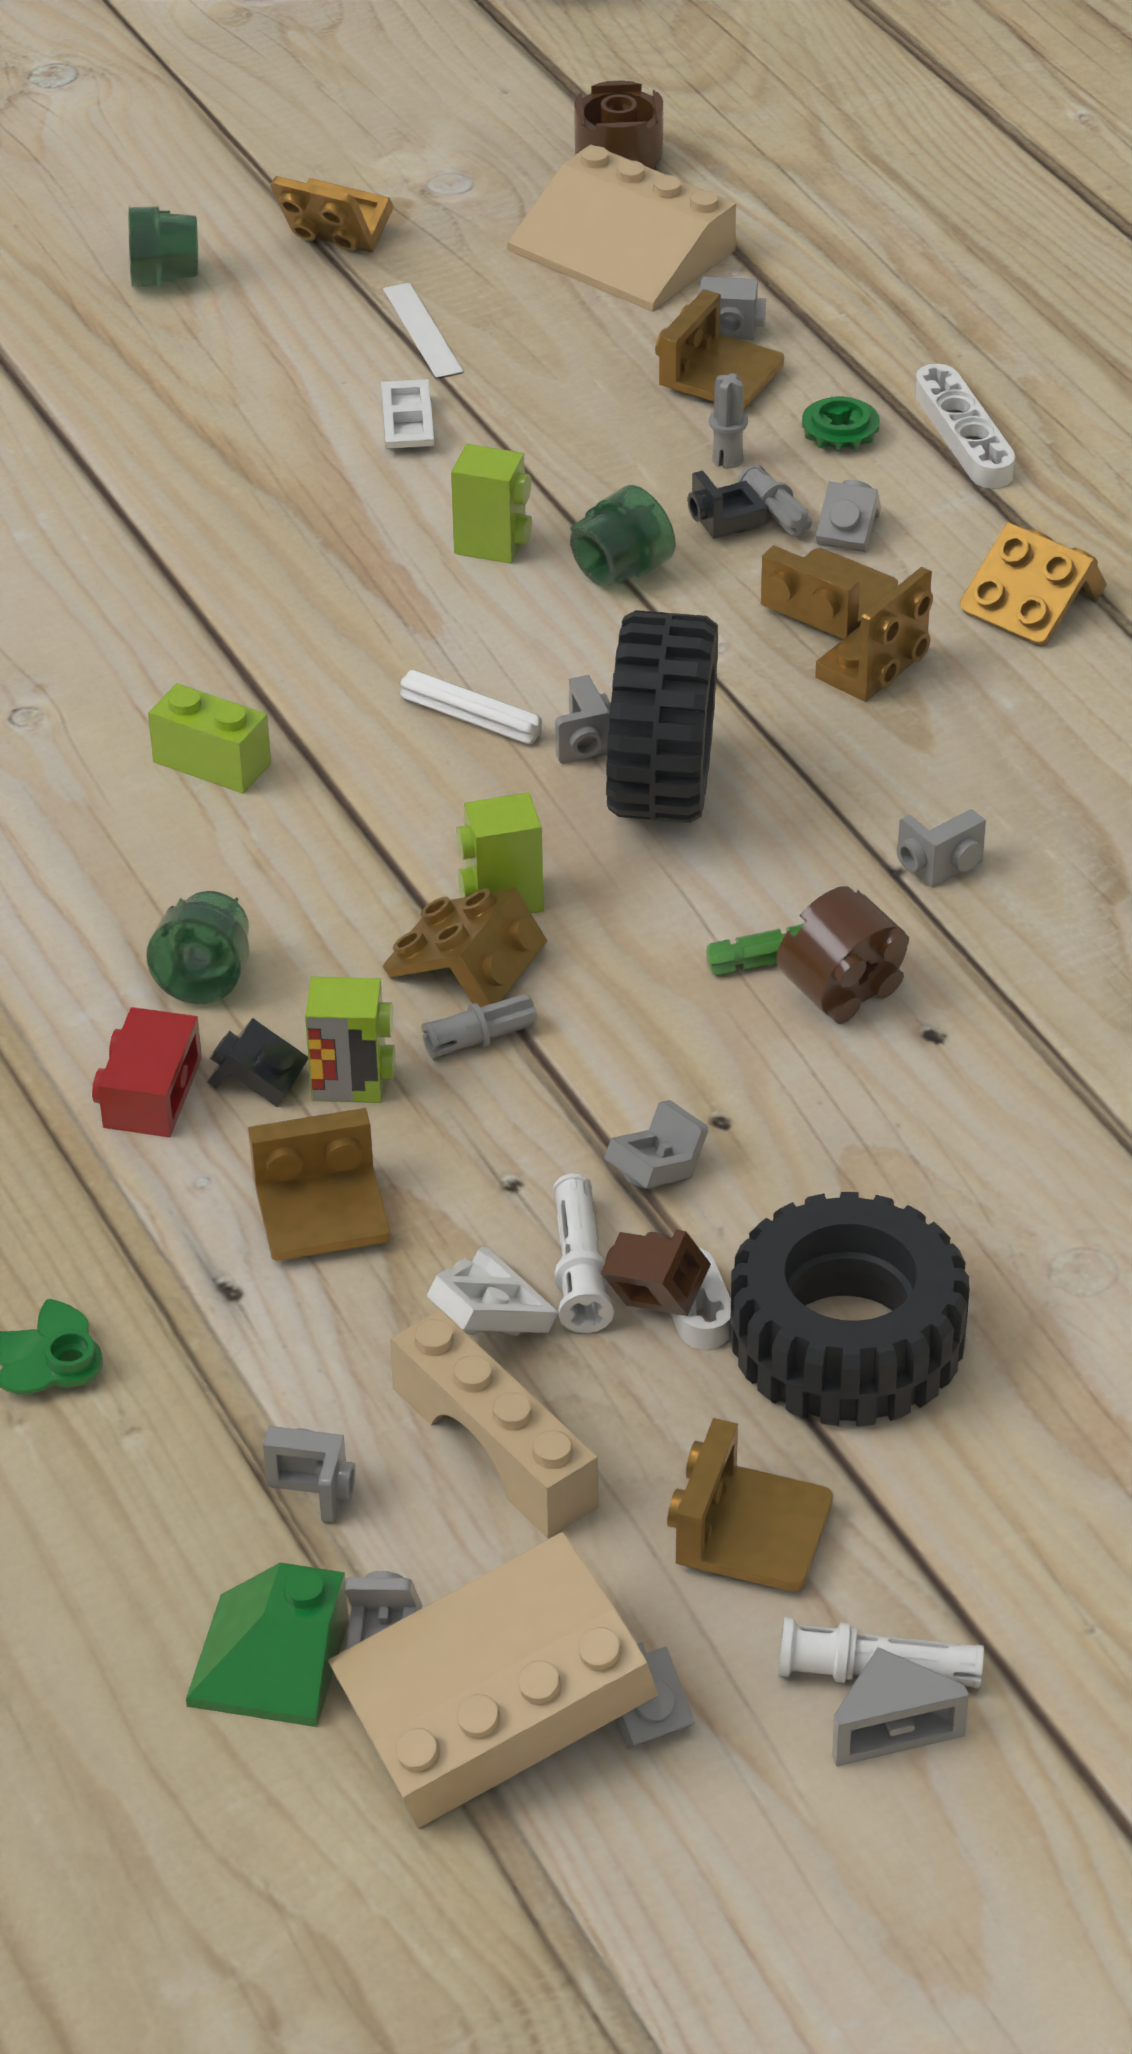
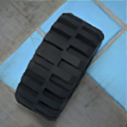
[606,610,718,823]
[730,1192,970,1427]

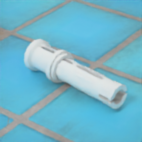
[553,1173,614,1334]
[778,1616,984,1689]

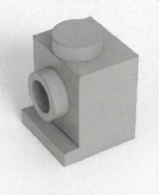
[699,276,766,340]

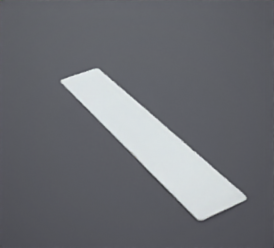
[383,283,463,378]

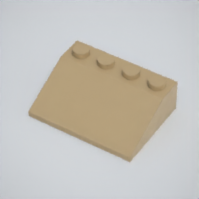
[507,144,736,312]
[327,1532,658,1829]

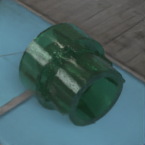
[128,206,198,287]
[570,485,676,587]
[146,891,250,1004]

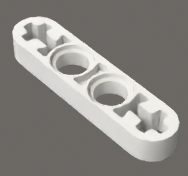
[915,364,1016,489]

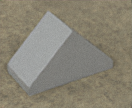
[832,1647,969,1766]

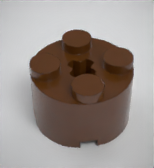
[574,80,663,170]
[777,886,909,1024]

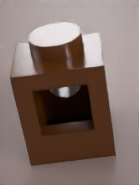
[601,1230,711,1316]

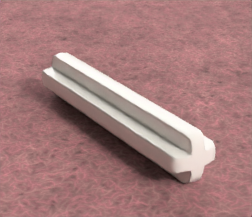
[400,670,542,745]

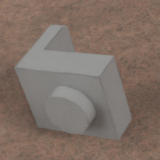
[816,480,881,552]
[555,675,610,764]
[897,809,986,888]
[604,1100,708,1189]
[263,1426,356,1523]
[345,1571,423,1650]
[617,1642,695,1749]

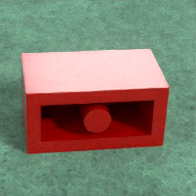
[92,1007,202,1137]

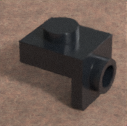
[687,470,768,539]
[207,1018,308,1107]

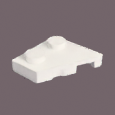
[427,1247,558,1336]

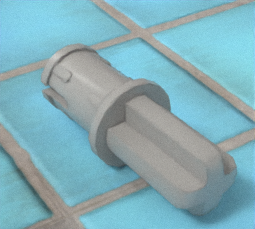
[709,373,748,469]
[737,465,812,536]
[421,994,537,1059]

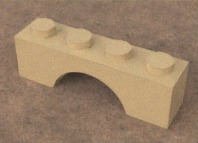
[390,1309,598,1539]

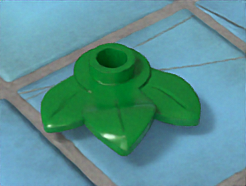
[0,1299,103,1394]

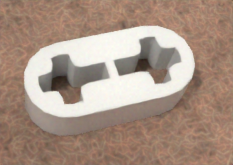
[670,1247,731,1350]

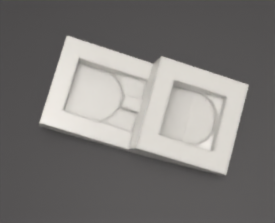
[381,379,434,448]

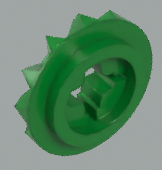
[802,396,880,451]

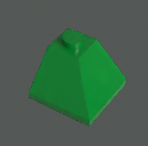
[186,1562,349,1727]

